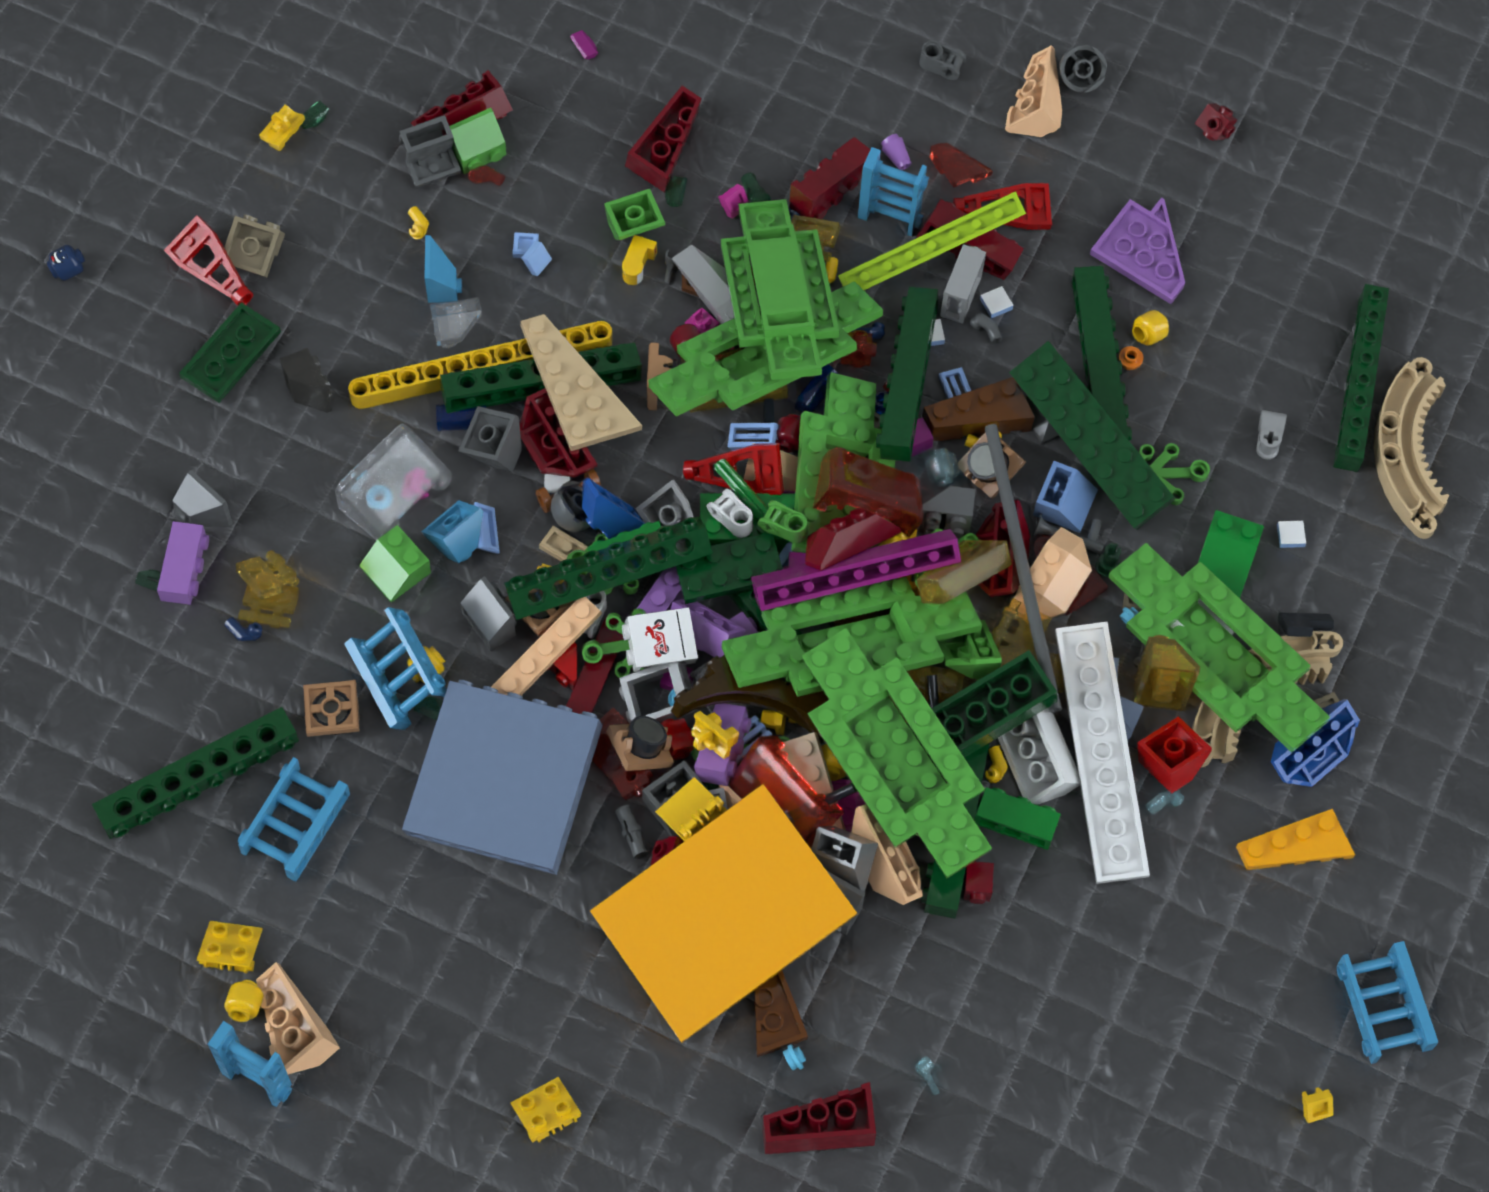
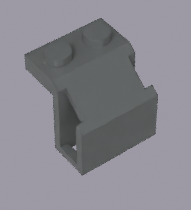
[399,115,461,189]

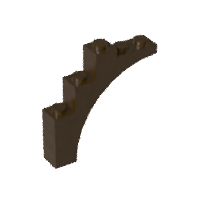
[671,655,829,744]

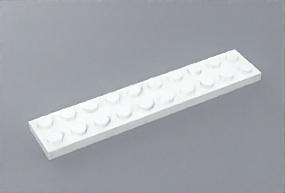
[1055,622,1150,884]

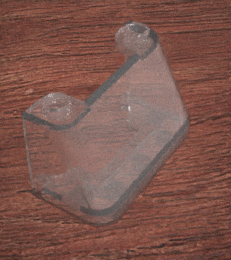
[335,423,452,541]

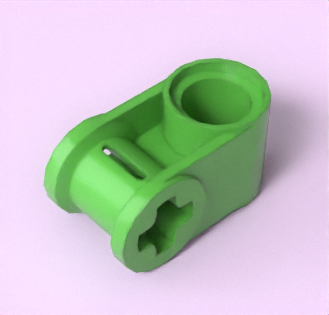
[757,500,808,544]

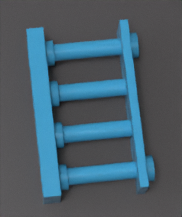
[858,147,929,237]
[344,607,447,730]
[238,757,350,882]
[1336,941,1438,1064]
[208,1021,292,1107]

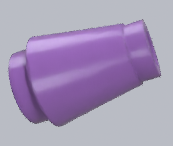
[881,134,912,170]

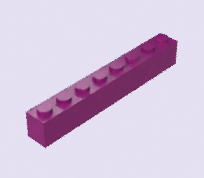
[751,529,961,611]

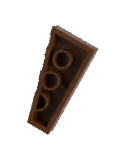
[921,377,1035,441]

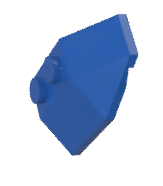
[582,478,645,539]
[1271,699,1360,787]

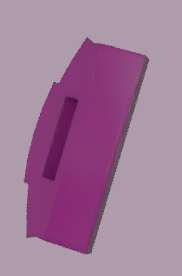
[570,30,598,60]

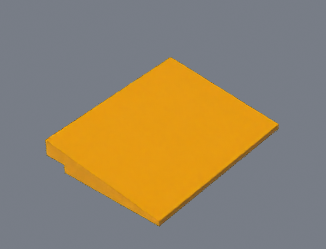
[590,784,858,1042]

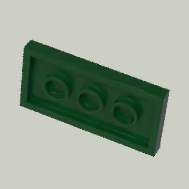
[179,303,281,403]
[675,533,783,604]

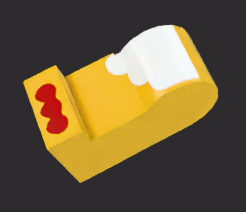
[622,235,657,285]

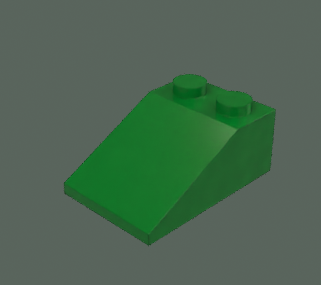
[1197,510,1264,598]

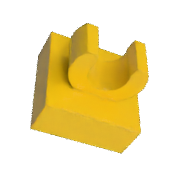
[1302,1087,1333,1123]

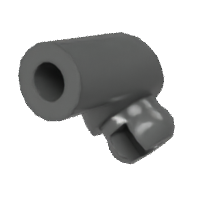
[970,313,1003,344]

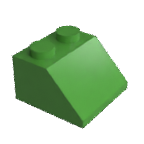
[449,108,506,174]
[604,189,665,240]
[359,525,431,603]

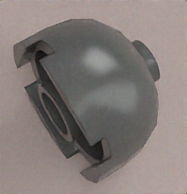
[1059,44,1107,92]
[550,481,591,532]

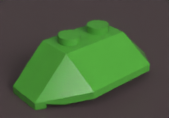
[938,620,1002,680]

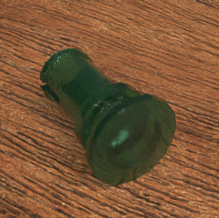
[741,172,771,203]
[1096,543,1121,577]

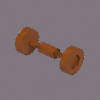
[536,469,601,513]

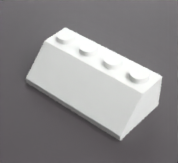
[998,708,1081,805]

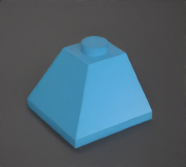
[425,235,462,303]
[421,500,483,563]

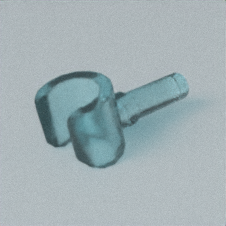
[915,1056,940,1096]

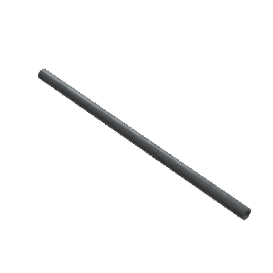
[985,424,1062,712]

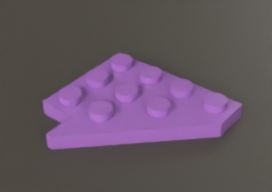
[1090,197,1185,304]

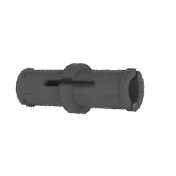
[615,805,650,859]

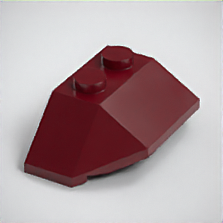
[519,388,597,477]
[973,499,1030,597]
[805,508,901,571]

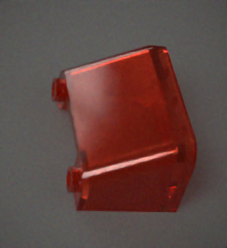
[813,447,924,537]
[729,736,845,849]

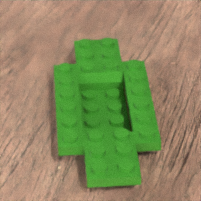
[721,199,839,380]
[648,281,883,417]
[791,372,895,588]
[1109,543,1330,753]
[721,577,982,697]
[802,628,992,878]

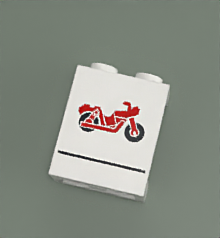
[622,608,698,672]

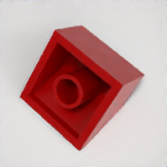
[1137,716,1212,794]

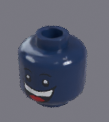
[47,245,85,281]

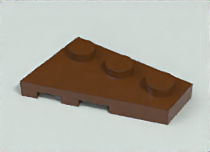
[754,970,808,1057]

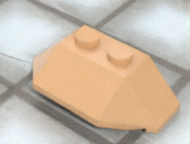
[1008,527,1092,624]
[851,804,923,905]

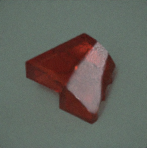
[929,143,993,188]

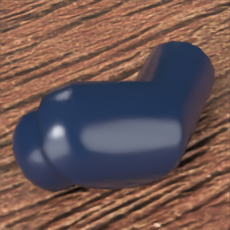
[849,322,885,340]
[224,617,263,641]

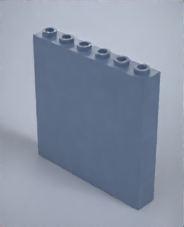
[402,680,603,875]

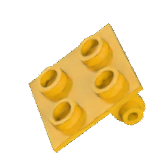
[655,777,727,841]
[197,921,263,973]
[510,1077,581,1143]

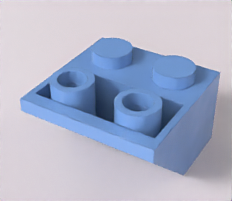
[1033,461,1098,533]

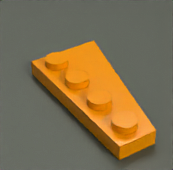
[1236,809,1355,870]

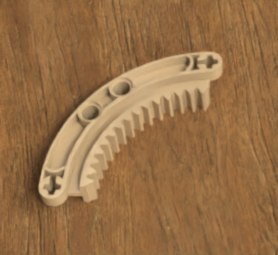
[1374,357,1449,539]
[1191,631,1343,767]

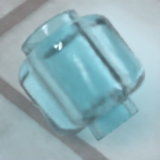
[924,448,960,487]

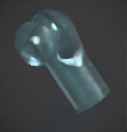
[1145,789,1184,815]

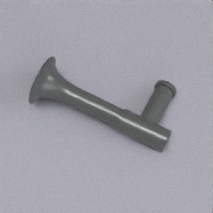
[1032,513,1104,555]

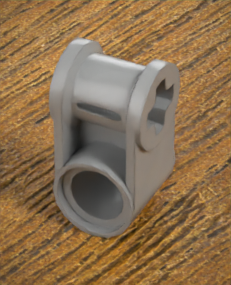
[1256,410,1287,460]

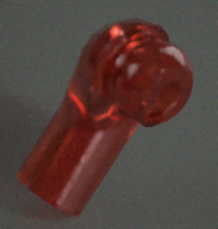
[468,165,505,186]

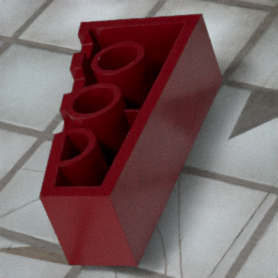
[411,70,513,136]
[625,86,702,192]
[789,137,871,226]
[915,199,1024,280]
[762,1082,876,1154]

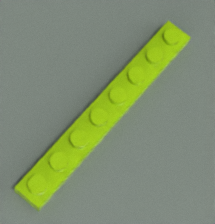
[838,191,1026,290]

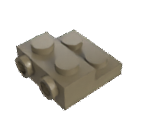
[224,214,285,278]

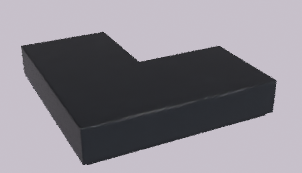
[1278,612,1334,637]

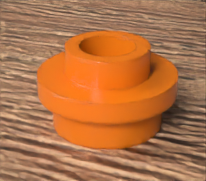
[1118,346,1143,370]

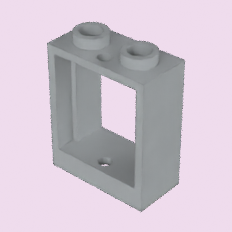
[940,244,986,324]
[619,661,698,724]

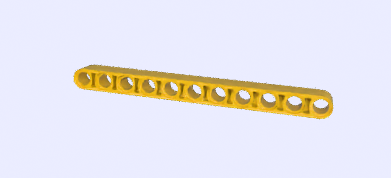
[348,321,612,409]

